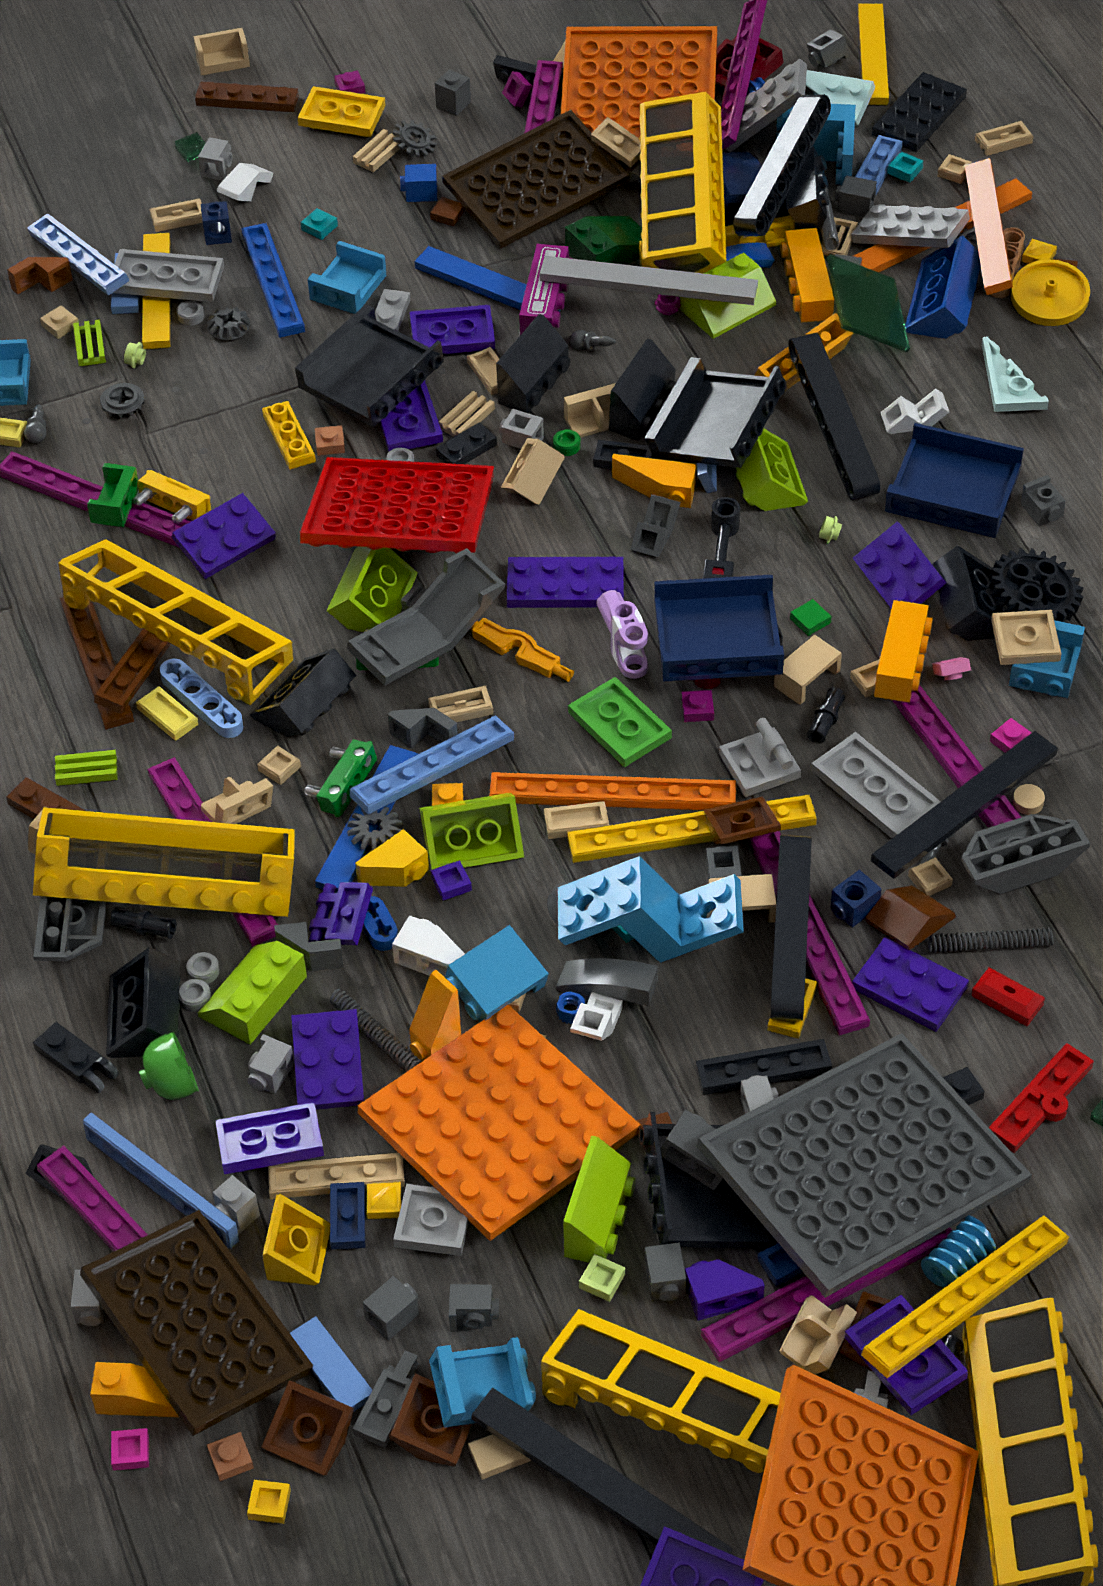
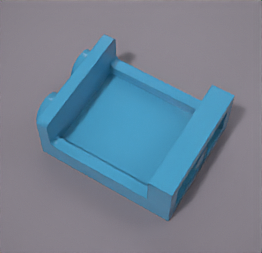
[307,241,386,314]
[0,339,31,406]
[1009,620,1085,698]
[445,925,549,1022]
[429,1337,536,1427]

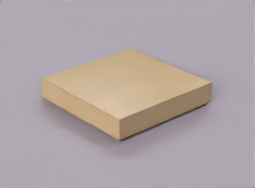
[992,610,1062,665]

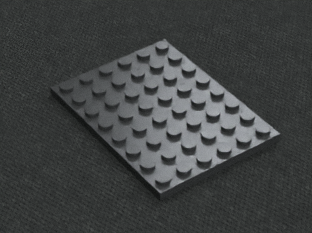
[696,1033,1032,1298]

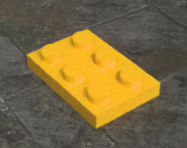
[298,86,386,137]

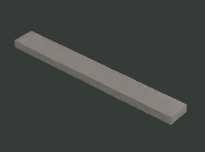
[540,256,758,305]

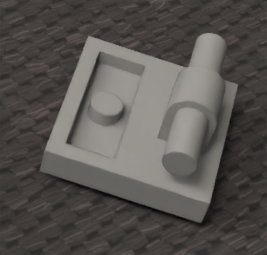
[719,718,801,797]

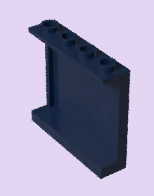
[885,423,1024,538]
[654,575,784,681]

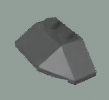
[961,814,1090,894]
[33,858,107,961]

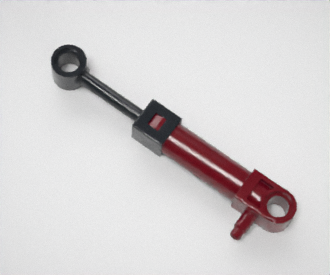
[693,497,740,689]

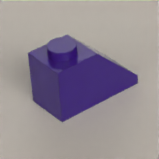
[685,1259,765,1321]

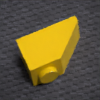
[355,829,429,887]

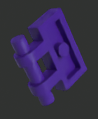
[309,882,373,945]

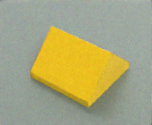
[262,1194,330,1285]

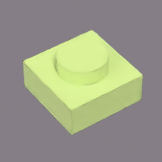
[579,1254,625,1302]

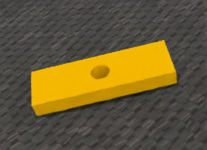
[262,401,316,470]

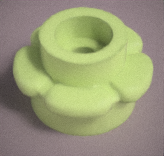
[124,342,146,368]
[819,516,842,543]

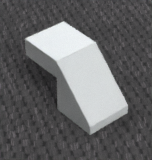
[217,163,273,201]
[880,389,949,434]
[570,992,623,1041]

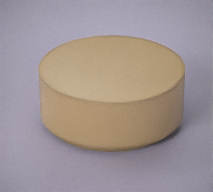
[1013,784,1045,815]

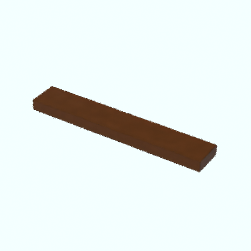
[60,597,134,730]

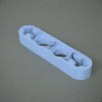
[160,658,243,738]

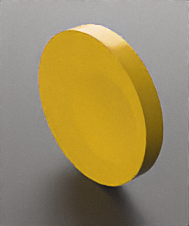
[1011,259,1090,326]

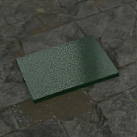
[827,254,910,352]

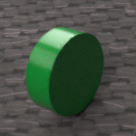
[553,429,581,456]

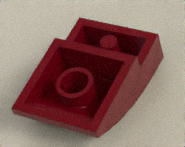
[715,36,784,89]

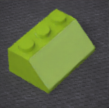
[680,252,776,339]
[735,428,808,511]
[327,546,418,632]
[420,793,524,870]
[198,941,307,1045]
[563,1136,636,1263]

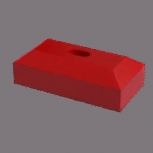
[971,967,1045,1027]

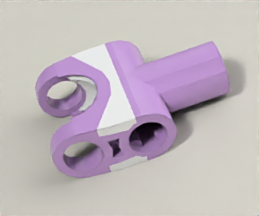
[597,590,648,679]

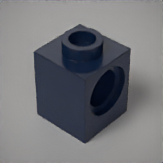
[201,201,232,245]
[830,870,882,928]

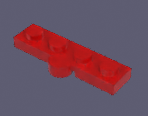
[989,1043,1094,1153]

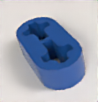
[362,896,398,951]

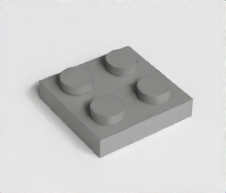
[393,1184,469,1256]

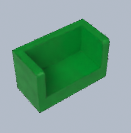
[87,463,139,527]

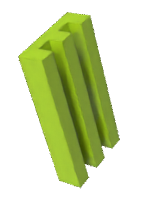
[73,319,106,366]
[55,750,118,786]

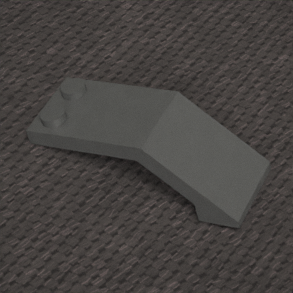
[347,548,505,686]

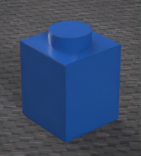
[400,164,437,202]

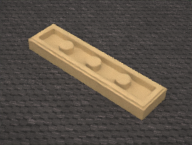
[268,1153,405,1199]

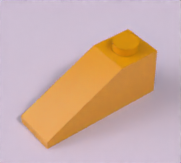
[612,454,697,508]
[409,970,461,1060]
[90,1362,179,1417]

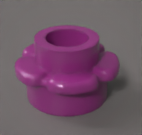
[655,294,681,315]

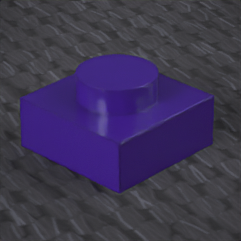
[431,860,472,901]

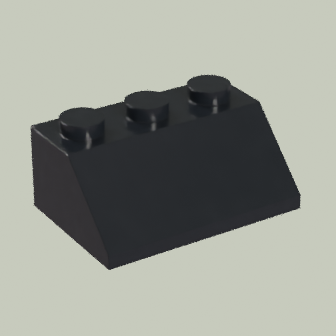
[786,146,829,234]
[496,314,570,413]
[608,338,676,441]
[932,545,1006,641]
[250,648,357,737]
[106,947,180,1058]

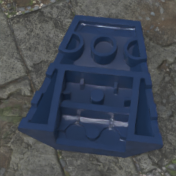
[722,152,790,218]

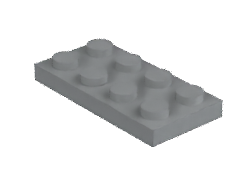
[726,59,807,152]
[851,204,970,248]
[113,249,224,302]
[811,732,941,838]

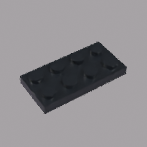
[872,72,967,152]

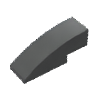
[556,958,658,1006]

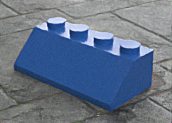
[904,235,981,339]

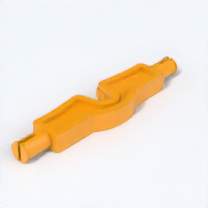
[469,618,574,682]

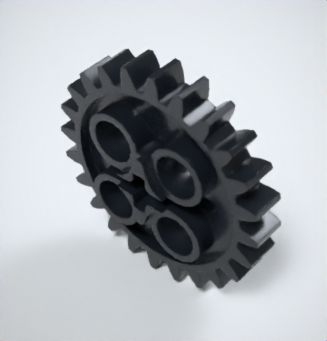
[988,548,1084,622]

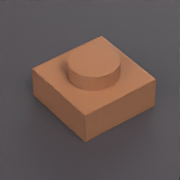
[315,425,345,456]
[207,1432,254,1481]

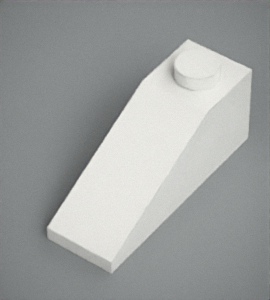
[392,915,465,977]

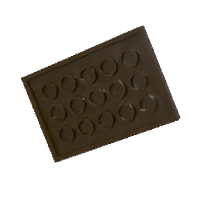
[442,110,629,249]
[80,1210,313,1436]

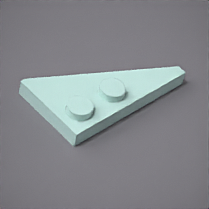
[806,70,875,127]
[982,337,1049,412]

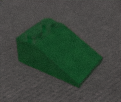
[565,216,642,265]

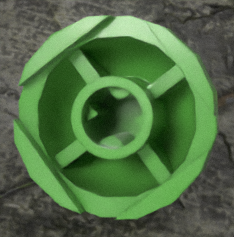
[139,1032,199,1100]

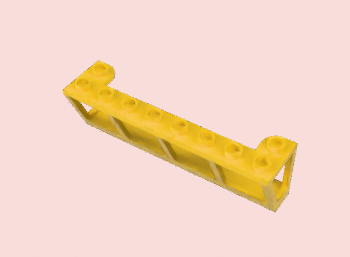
[58,539,293,705]

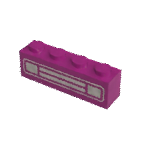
[519,244,573,335]

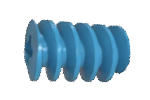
[921,1215,996,1287]

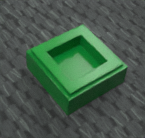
[790,599,832,636]

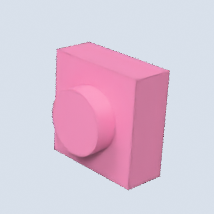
[932,657,971,680]

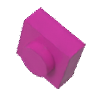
[990,718,1031,753]
[111,1428,149,1471]

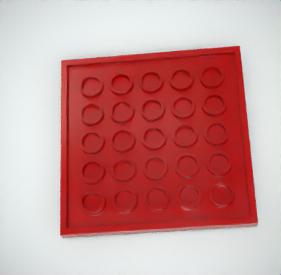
[300,457,494,554]

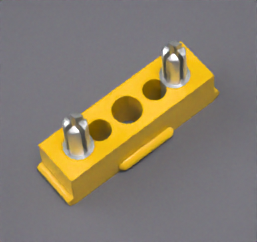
[133,470,211,524]

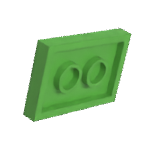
[568,677,672,767]

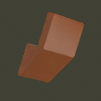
[7,257,73,294]

